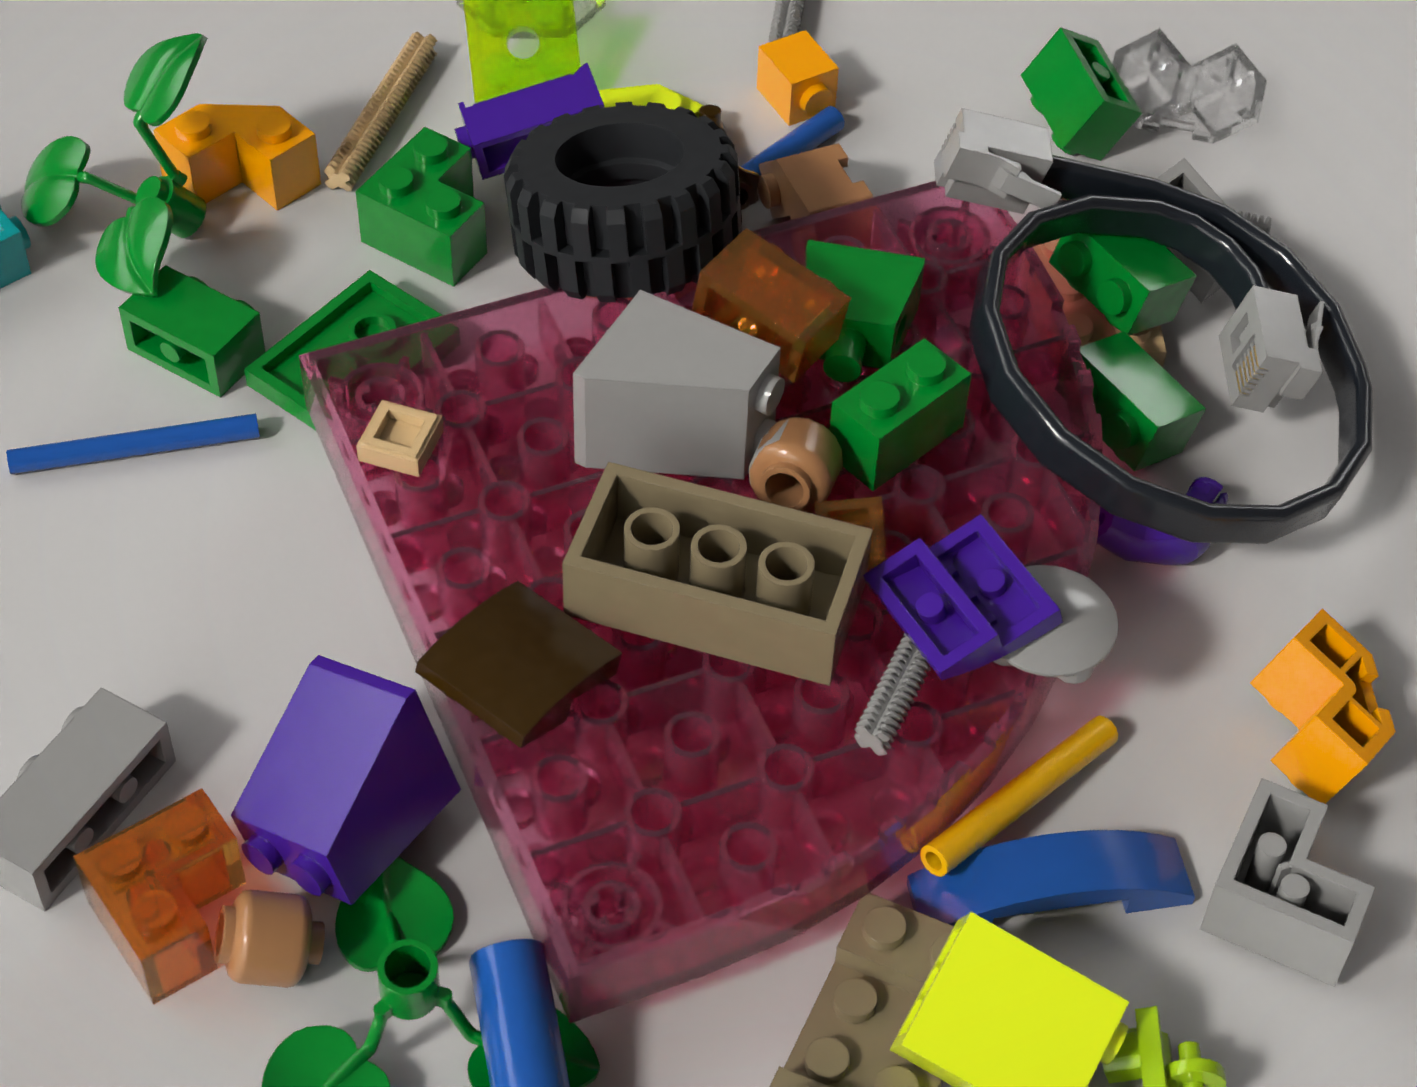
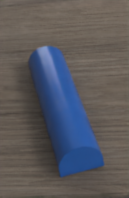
[469,939,570,1087]

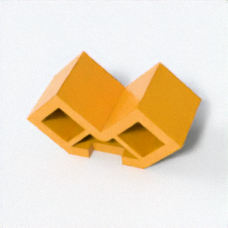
[154,104,321,211]
[1250,608,1396,804]

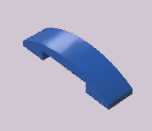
[906,830,1195,926]

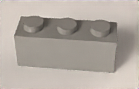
[0,687,176,911]

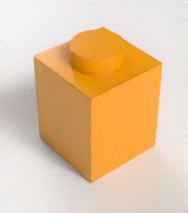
[756,30,839,126]

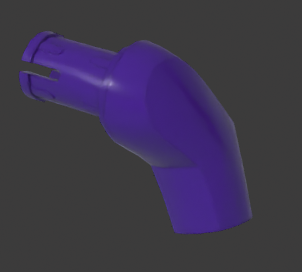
[1085,477,1228,565]

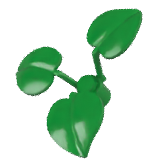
[21,33,208,297]
[262,856,600,1087]

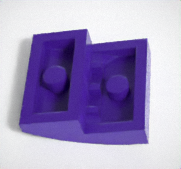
[863,514,1063,680]

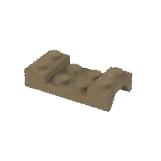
[769,891,954,1087]

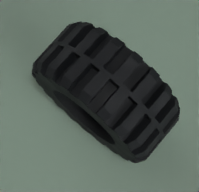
[504,102,742,302]

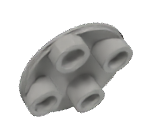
[993,565,1118,684]

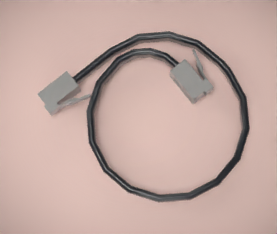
[934,108,1373,544]

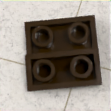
[415,581,623,748]

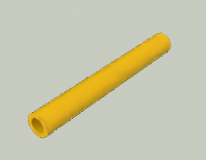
[920,715,1118,877]

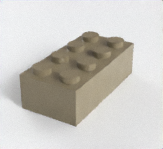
[562,462,873,686]

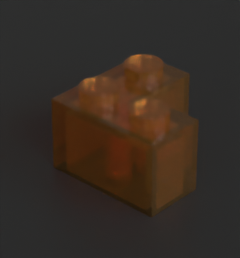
[691,228,851,383]
[73,788,246,1005]

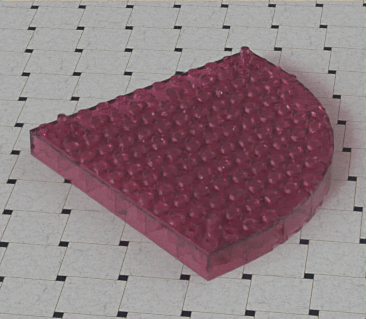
[299,181,1103,1023]

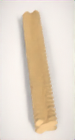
[324,31,437,191]

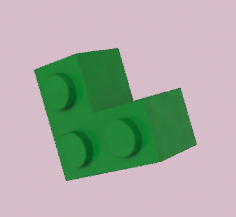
[356,127,487,287]

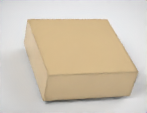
[356,400,444,477]

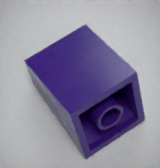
[231,655,461,905]

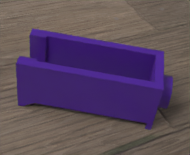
[454,63,604,180]

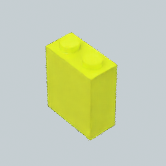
[890,912,1129,1087]

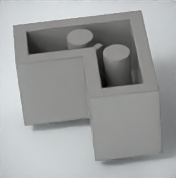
[1200,778,1376,987]

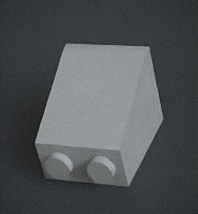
[573,290,785,479]

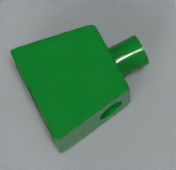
[803,240,925,382]

